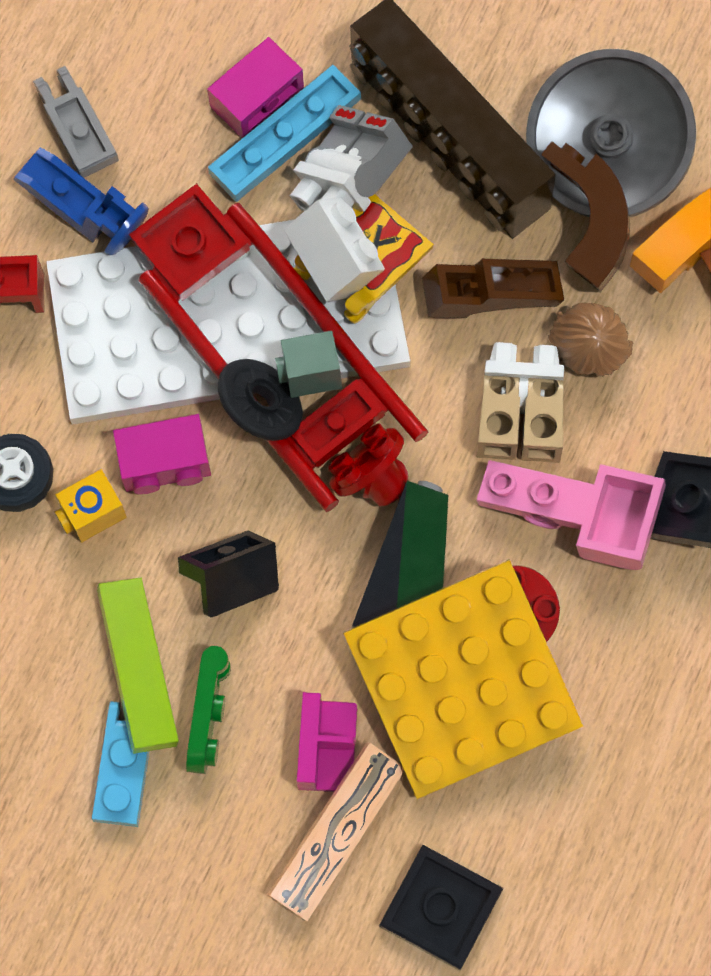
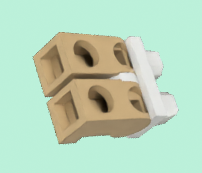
[477,342,564,463]

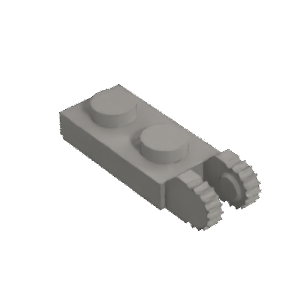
[33,66,119,178]

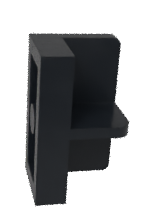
[178,530,279,618]

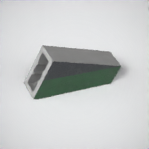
[352,481,449,628]

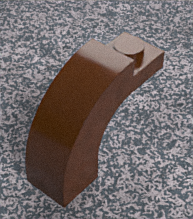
[541,141,630,292]

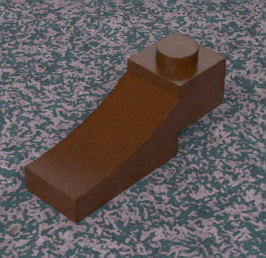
[422,258,564,318]

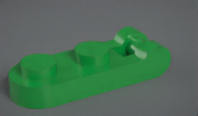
[186,646,231,774]

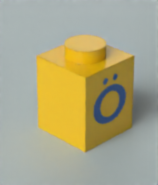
[54,469,127,543]

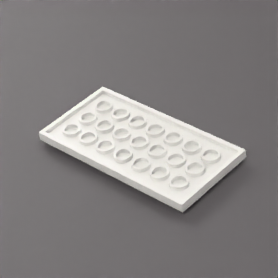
[46,219,410,425]

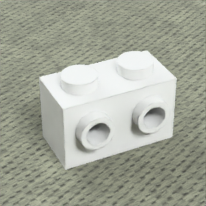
[283,197,385,302]

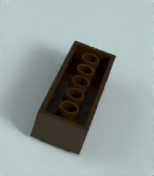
[349,0,556,239]

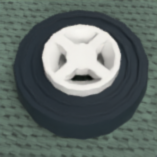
[0,434,54,512]

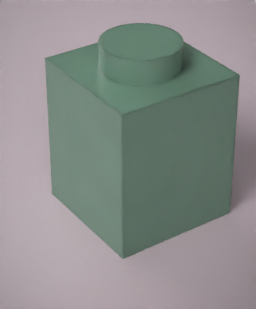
[275,331,342,398]

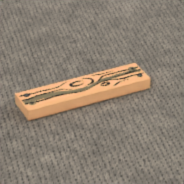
[267,743,404,921]

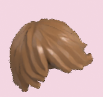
[548,302,634,377]

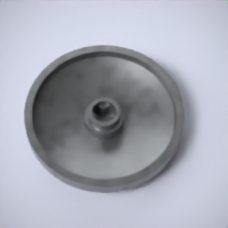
[526,49,697,217]

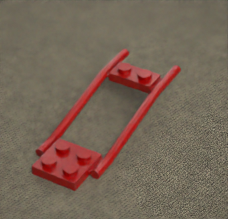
[129,183,428,512]

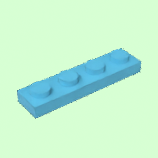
[208,65,361,202]

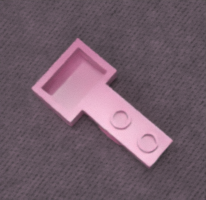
[477,460,666,570]

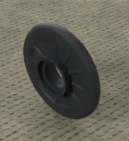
[218,359,303,441]

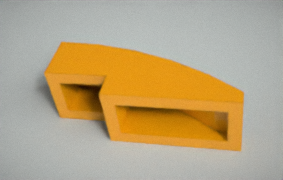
[630,188,711,293]

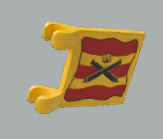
[294,194,434,324]

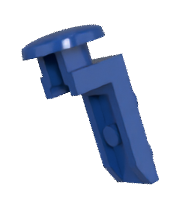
[13,147,149,255]

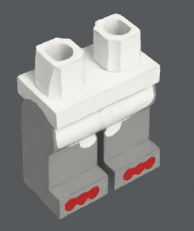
[290,105,413,212]

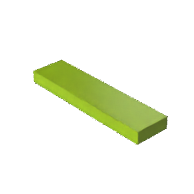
[97,577,179,754]

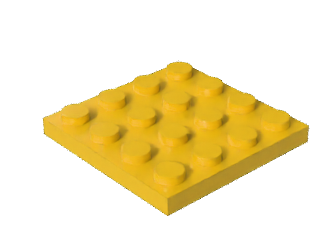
[343,559,584,799]

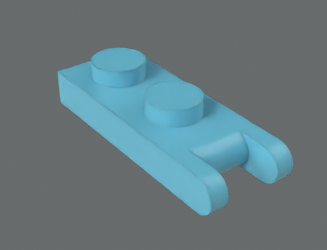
[92,701,150,827]

